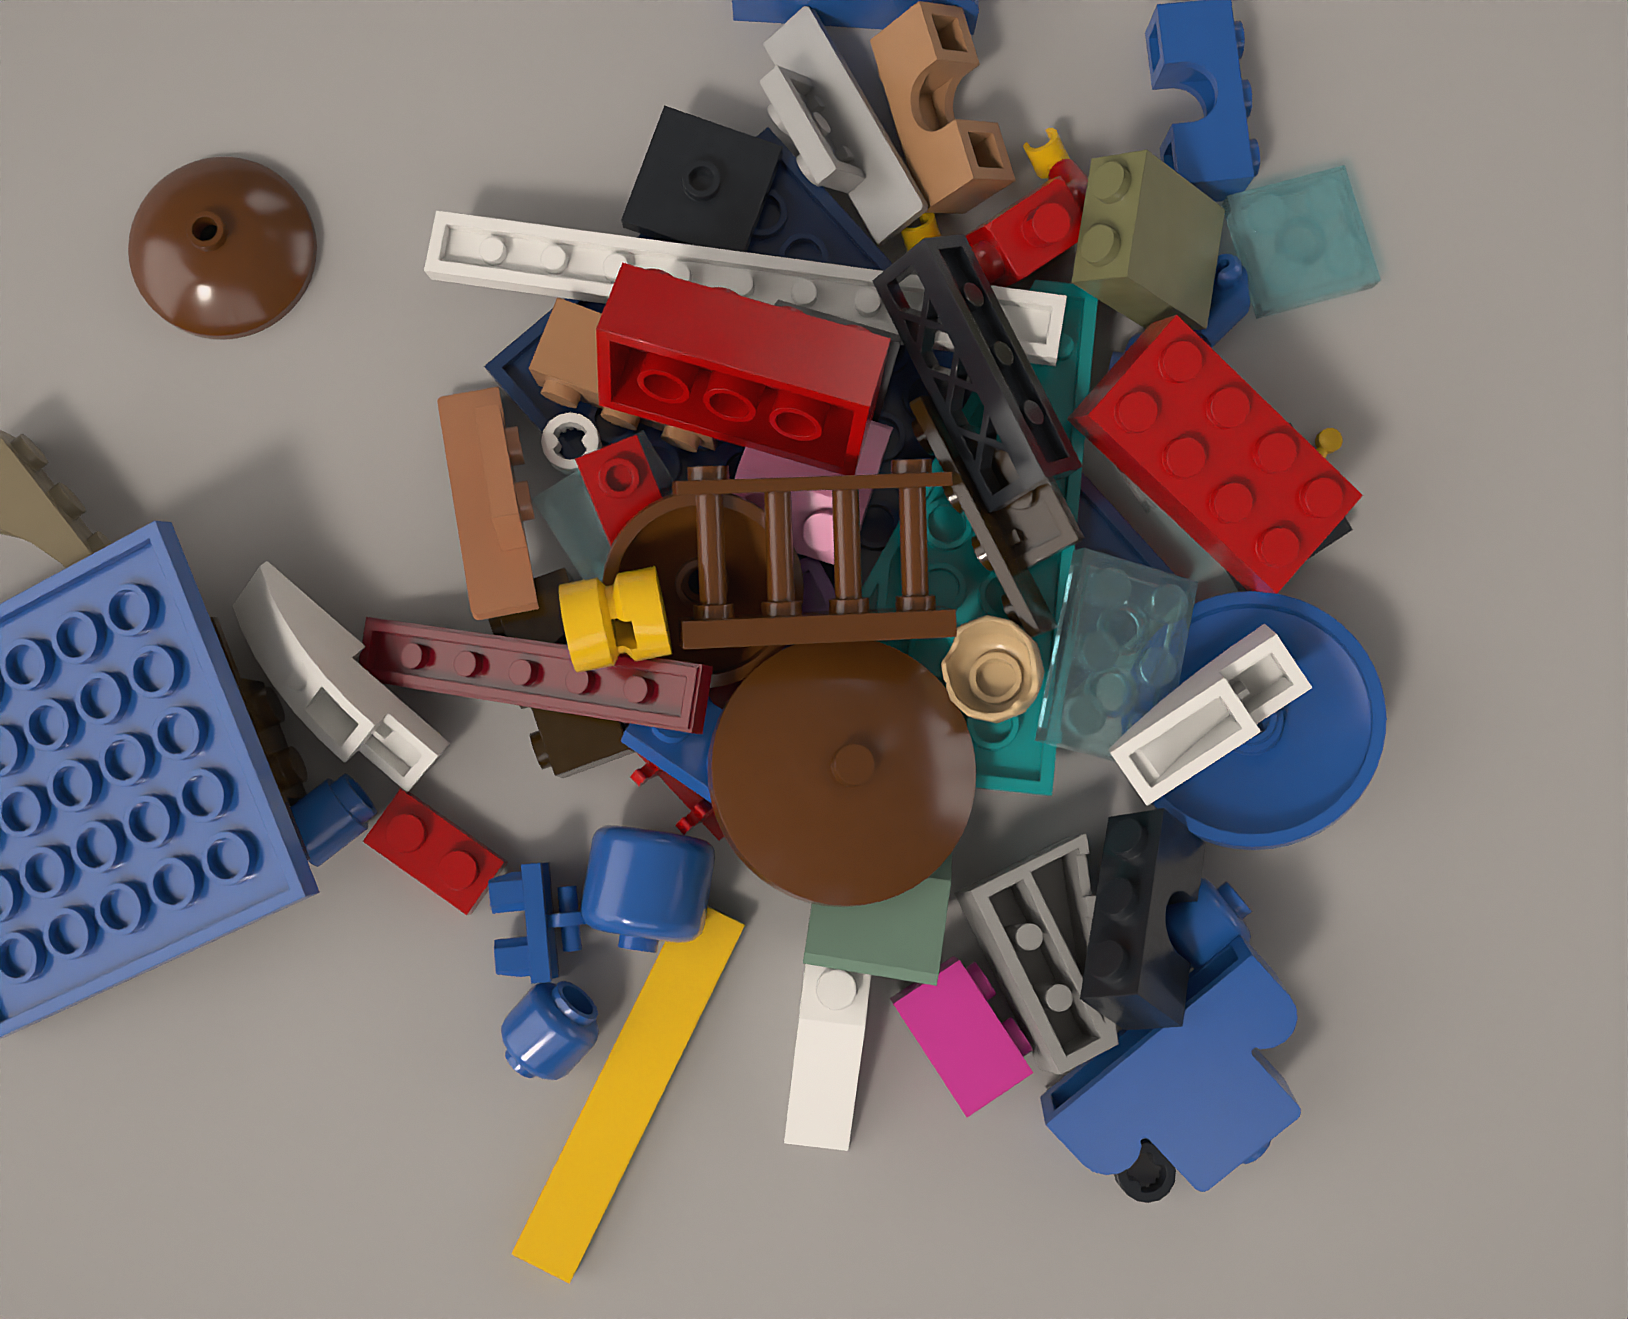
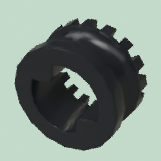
[1114,1138,1176,1203]

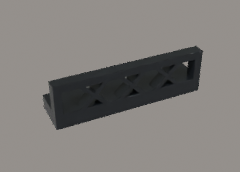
[872,234,1083,513]

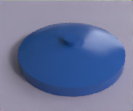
[1119,591,1387,850]

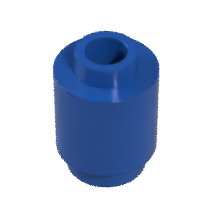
[290,773,377,867]

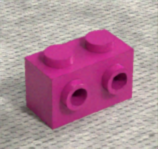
[890,956,1033,1118]

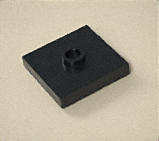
[621,105,783,252]

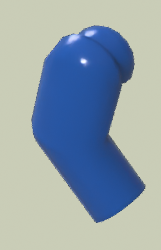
[1193,253,1251,348]

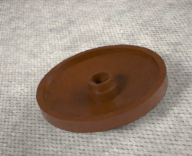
[707,641,976,907]

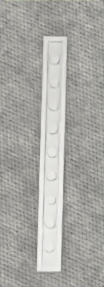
[424,210,1067,366]

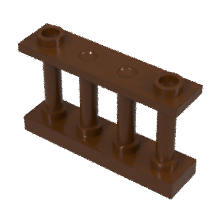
[672,459,957,649]

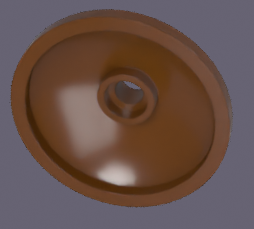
[128,157,317,340]
[602,494,804,688]

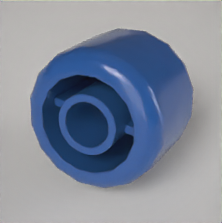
[581,825,715,953]

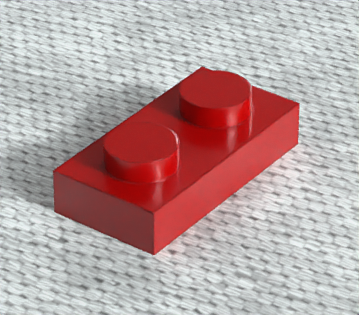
[362,788,508,915]

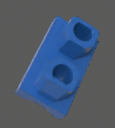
[488,862,586,984]

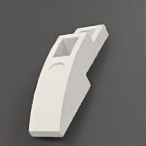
[233,561,450,792]

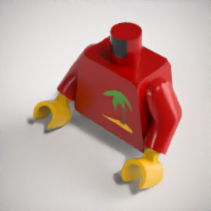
[901,128,1088,287]

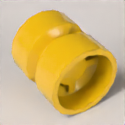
[559,566,672,673]

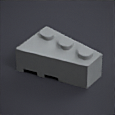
[954,833,1119,1075]

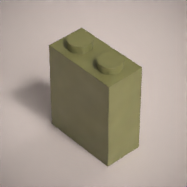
[1071,150,1225,330]

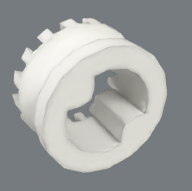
[541,412,602,476]

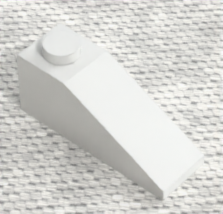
[784,964,871,1151]

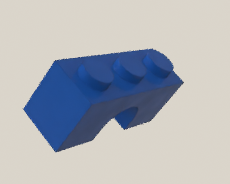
[1145,0,1260,202]

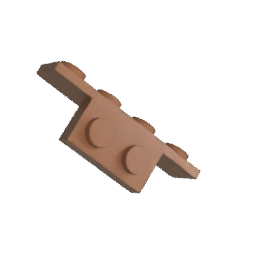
[437,386,539,620]

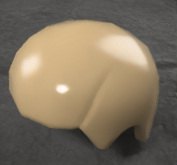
[941,615,1044,723]

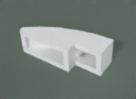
[1108,624,1312,806]

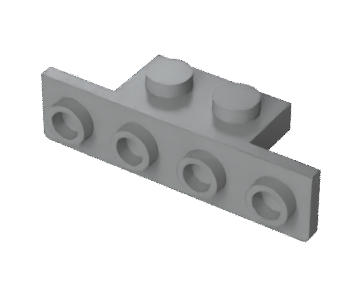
[759,6,928,246]

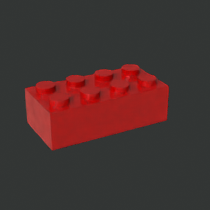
[596,262,891,476]
[1067,315,1363,594]

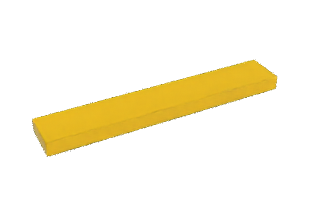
[511,906,746,1284]

